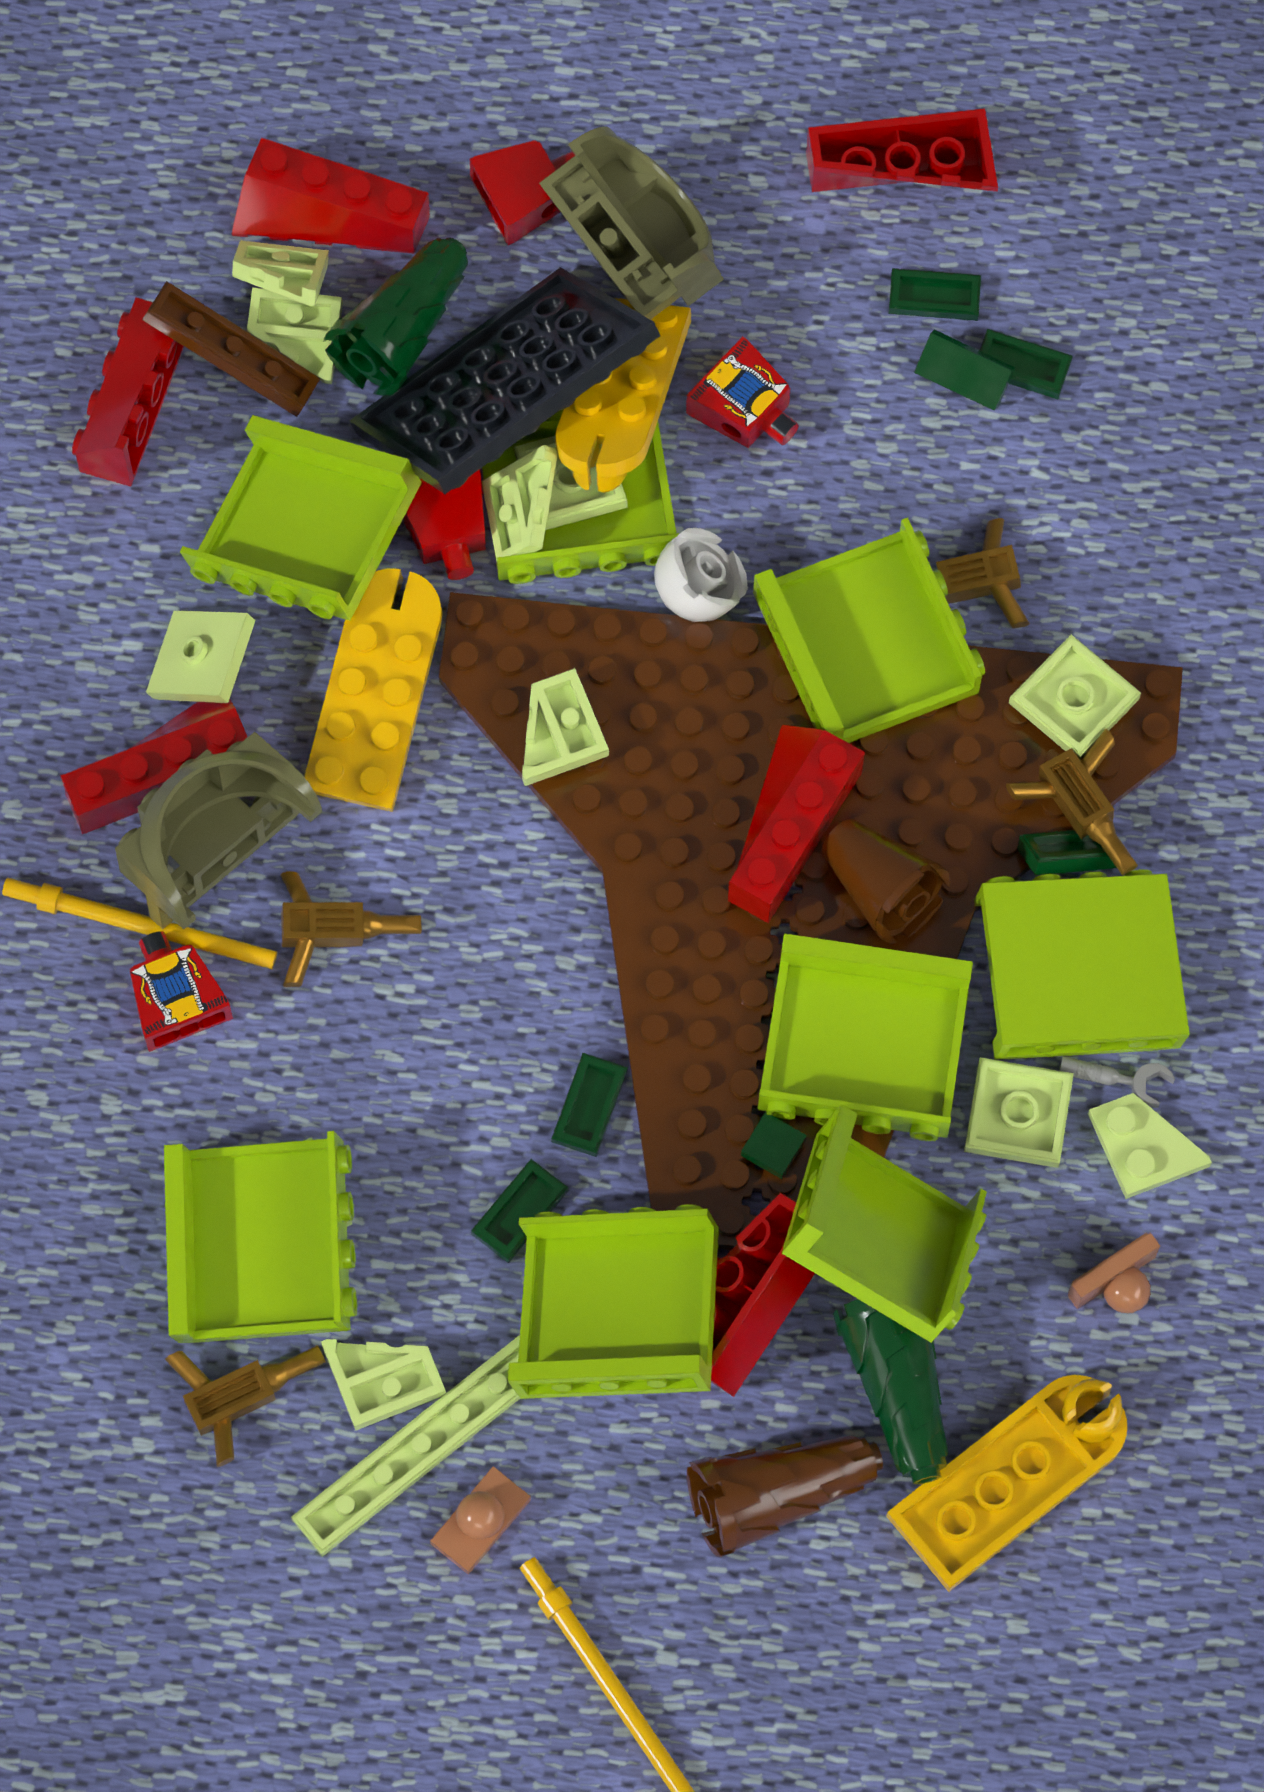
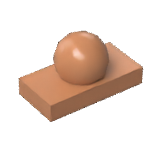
[1068,1232,1160,1314]
[430,1466,531,1575]

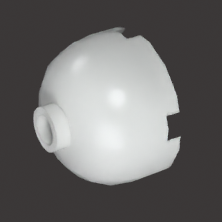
[654,528,748,622]

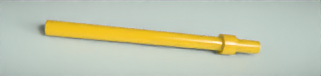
[2,877,278,970]
[519,1557,695,1792]

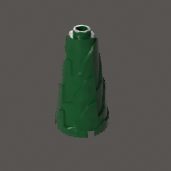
[323,237,468,396]
[833,1299,948,1485]

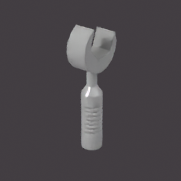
[1059,1056,1175,1108]

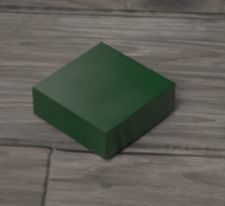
[741,1112,807,1179]

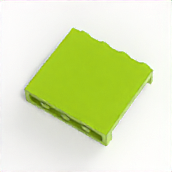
[482,409,679,584]
[180,415,422,621]
[753,517,985,743]
[974,869,1190,1060]
[758,933,973,1141]
[782,1104,987,1343]
[164,1131,358,1343]
[508,1205,719,1399]

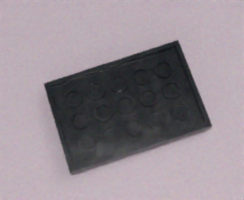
[349,267,660,494]

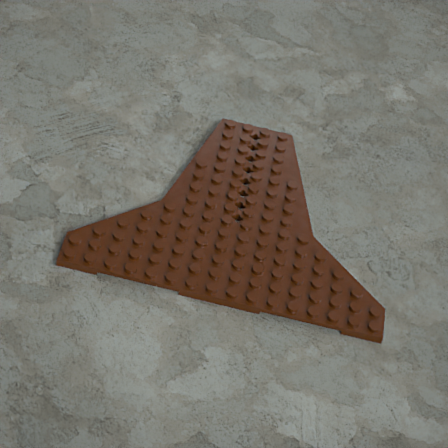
[439,592,1183,1250]

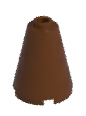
[821,819,951,944]

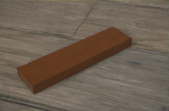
[142,281,321,417]

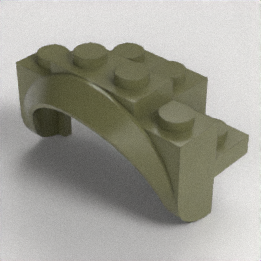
[539,126,724,320]
[115,732,322,929]

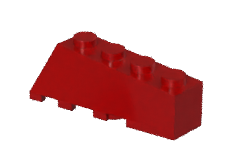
[806,108,998,192]
[231,137,430,254]
[72,297,184,487]
[60,699,248,835]
[728,725,865,924]
[711,1193,815,1397]

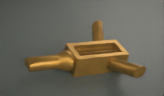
[936,518,1030,629]
[1006,728,1138,876]
[280,871,422,987]
[165,1345,326,1467]

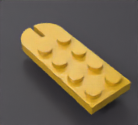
[555,298,691,493]
[304,568,442,812]
[886,1375,1127,1592]

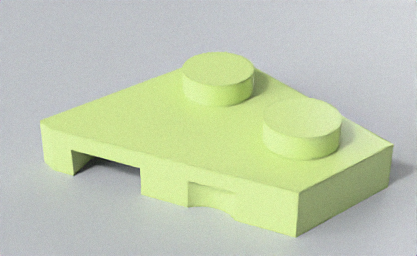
[232,240,329,306]
[247,287,343,384]
[481,445,558,560]
[522,669,609,786]
[1088,1093,1212,1199]
[321,1339,446,1431]

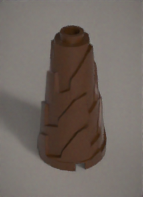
[687,1435,883,1557]

